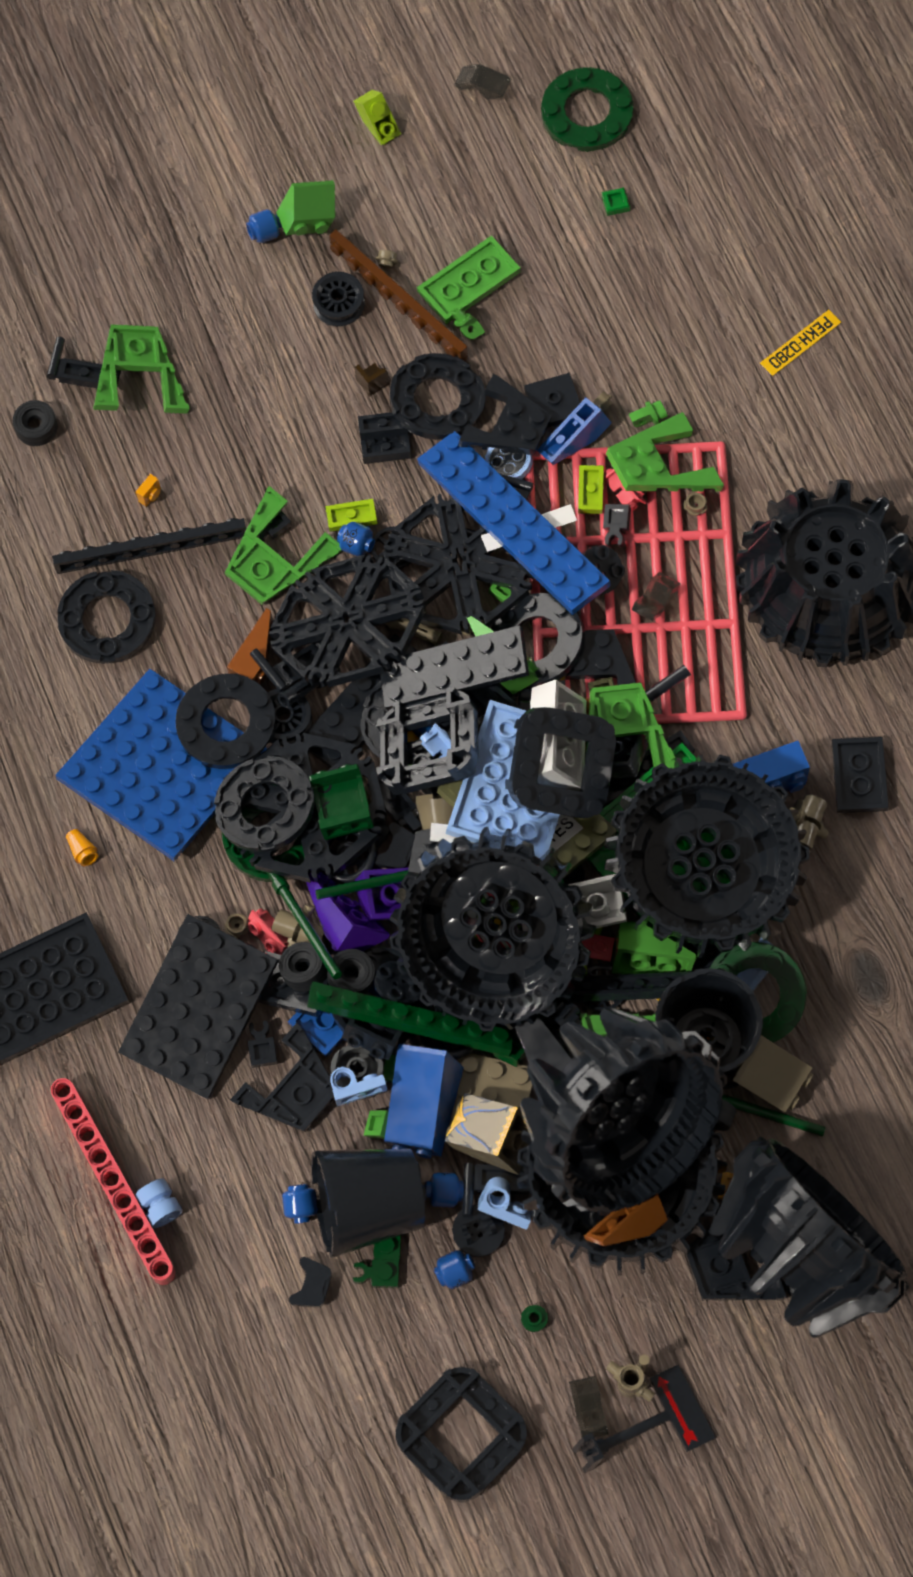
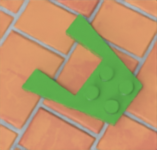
[93,324,190,414]
[606,412,724,492]
[225,486,342,605]
[584,683,675,785]

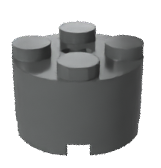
[331,1044,385,1100]

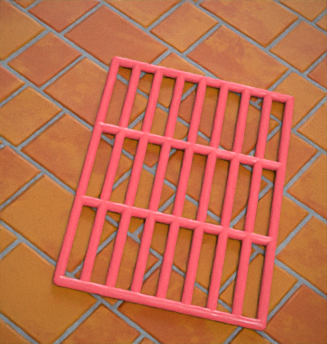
[525,441,747,724]

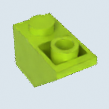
[353,90,401,145]

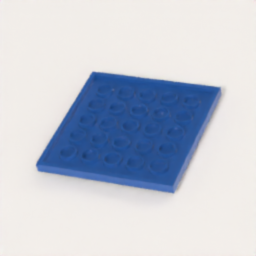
[55,669,267,862]

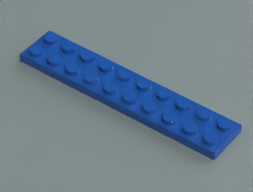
[417,431,611,615]

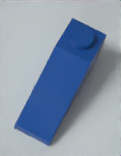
[537,398,612,465]

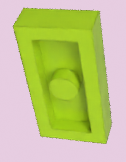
[578,465,604,514]
[325,499,377,532]

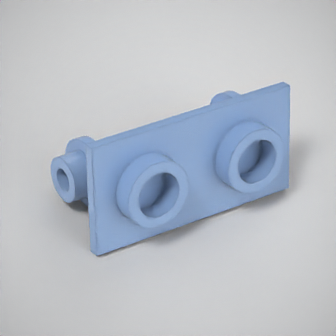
[420,723,451,758]

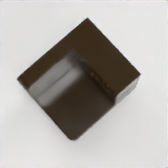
[354,363,389,397]

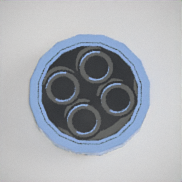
[485,447,533,480]

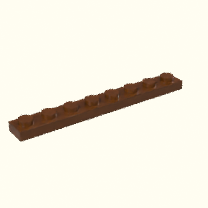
[329,229,468,361]

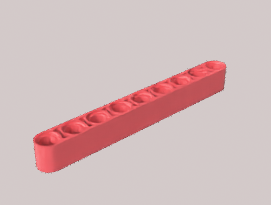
[51,1078,176,1285]

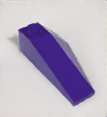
[355,868,409,921]
[306,871,390,953]

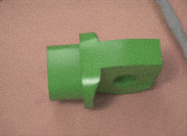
[450,307,485,339]
[629,400,667,427]

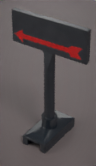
[572,1365,716,1474]

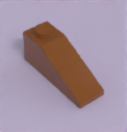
[227,608,273,685]
[584,1194,668,1246]

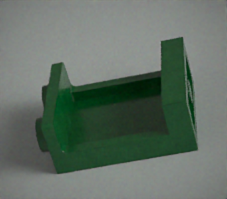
[309,764,374,840]

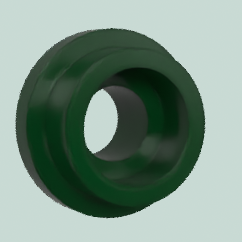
[521,1305,548,1332]

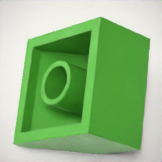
[276,180,335,235]

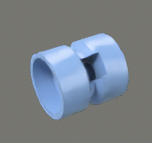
[135,1178,183,1228]

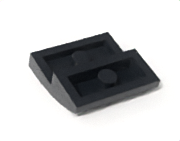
[358,412,411,464]

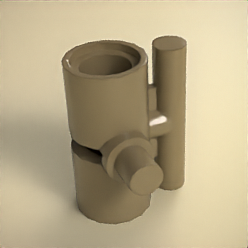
[789,795,829,851]
[272,904,328,948]
[606,1354,656,1402]

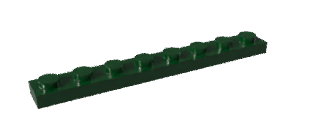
[307,981,513,1057]

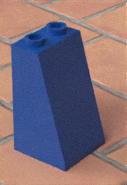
[384,1044,464,1159]

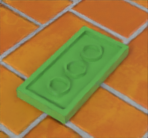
[417,235,521,324]

